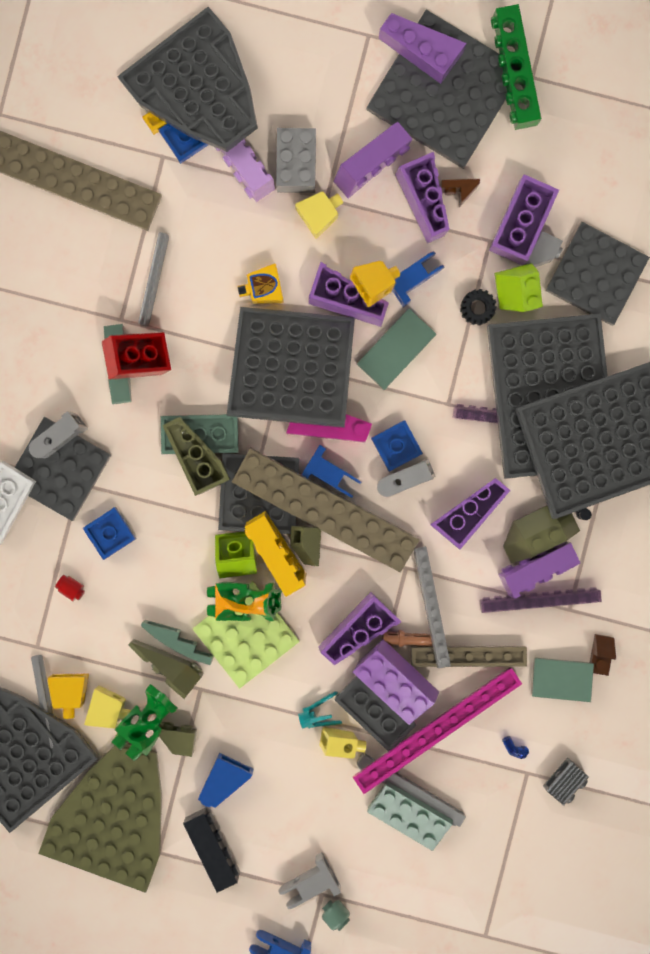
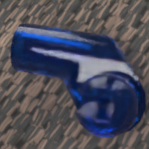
[502,736,529,759]

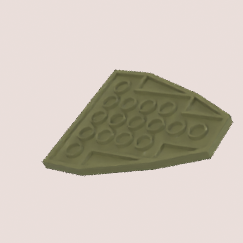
[38,742,162,893]

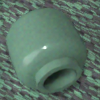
[322,900,350,931]

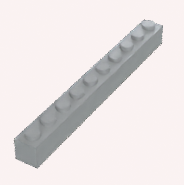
[413,547,451,668]
[357,752,466,827]

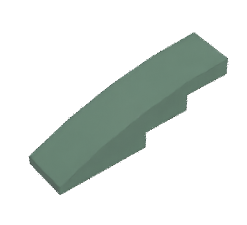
[104,324,132,405]
[141,620,214,665]

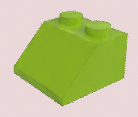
[494,263,543,312]
[215,531,257,579]

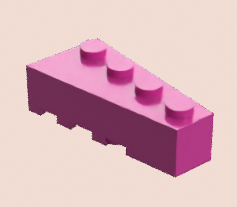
[286,414,372,443]

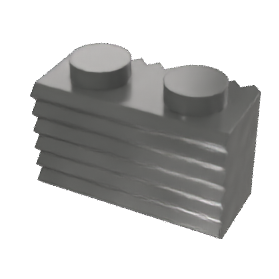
[543,758,589,806]

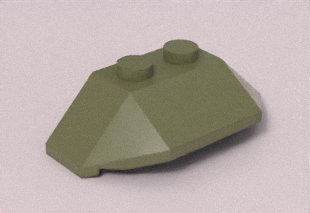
[503,505,580,564]

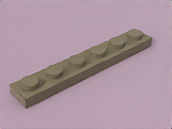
[411,646,527,667]

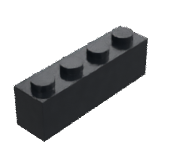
[183,807,240,893]

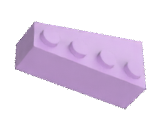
[215,140,275,202]

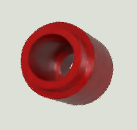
[55,575,85,602]

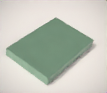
[532,658,594,702]

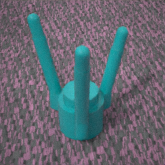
[298,691,342,729]

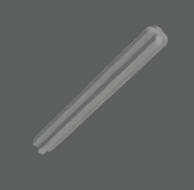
[138,232,169,326]
[31,655,53,748]

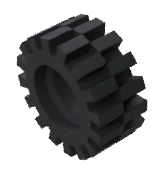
[460,289,497,326]

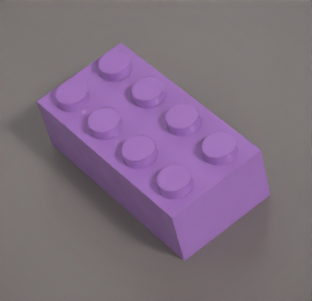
[489,174,559,265]
[353,639,439,725]

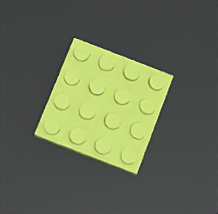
[193,581,300,689]

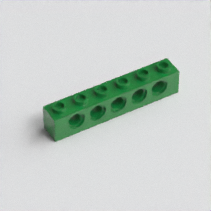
[491,4,542,130]

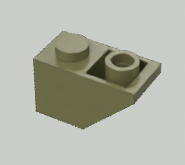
[290,526,321,566]
[159,722,197,757]

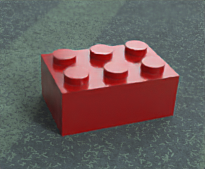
[102,332,171,380]

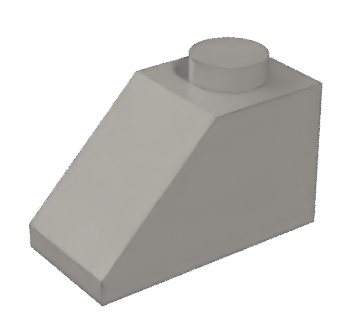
[525,231,563,267]

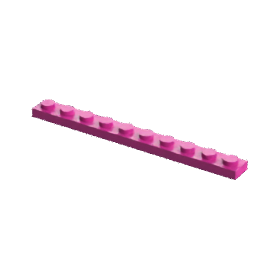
[352,667,522,794]

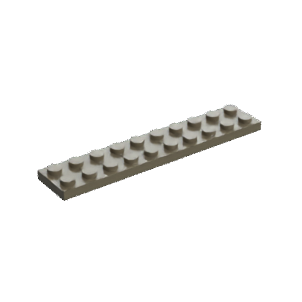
[0,131,162,231]
[232,447,420,572]

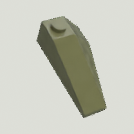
[162,417,230,496]
[128,639,204,699]

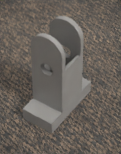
[29,411,88,458]
[377,459,435,497]
[278,852,341,909]

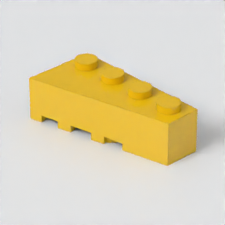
[244,511,307,597]

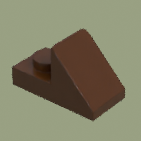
[440,179,480,207]
[589,634,616,676]

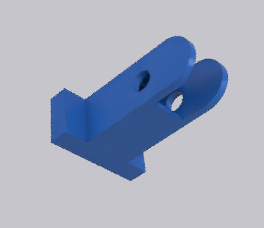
[392,251,445,308]
[301,445,362,498]
[249,930,311,954]

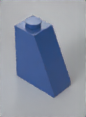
[198,753,254,808]

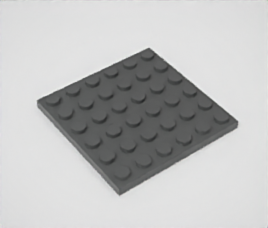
[366,9,519,169]
[226,307,355,428]

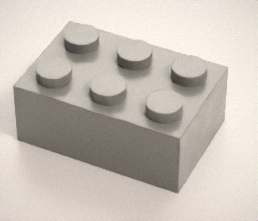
[276,128,316,193]

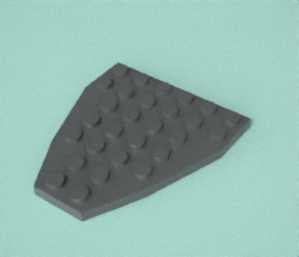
[117,7,258,152]
[0,687,99,833]

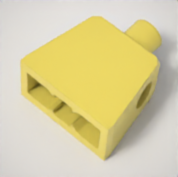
[295,192,343,239]
[84,686,131,728]
[319,726,366,759]

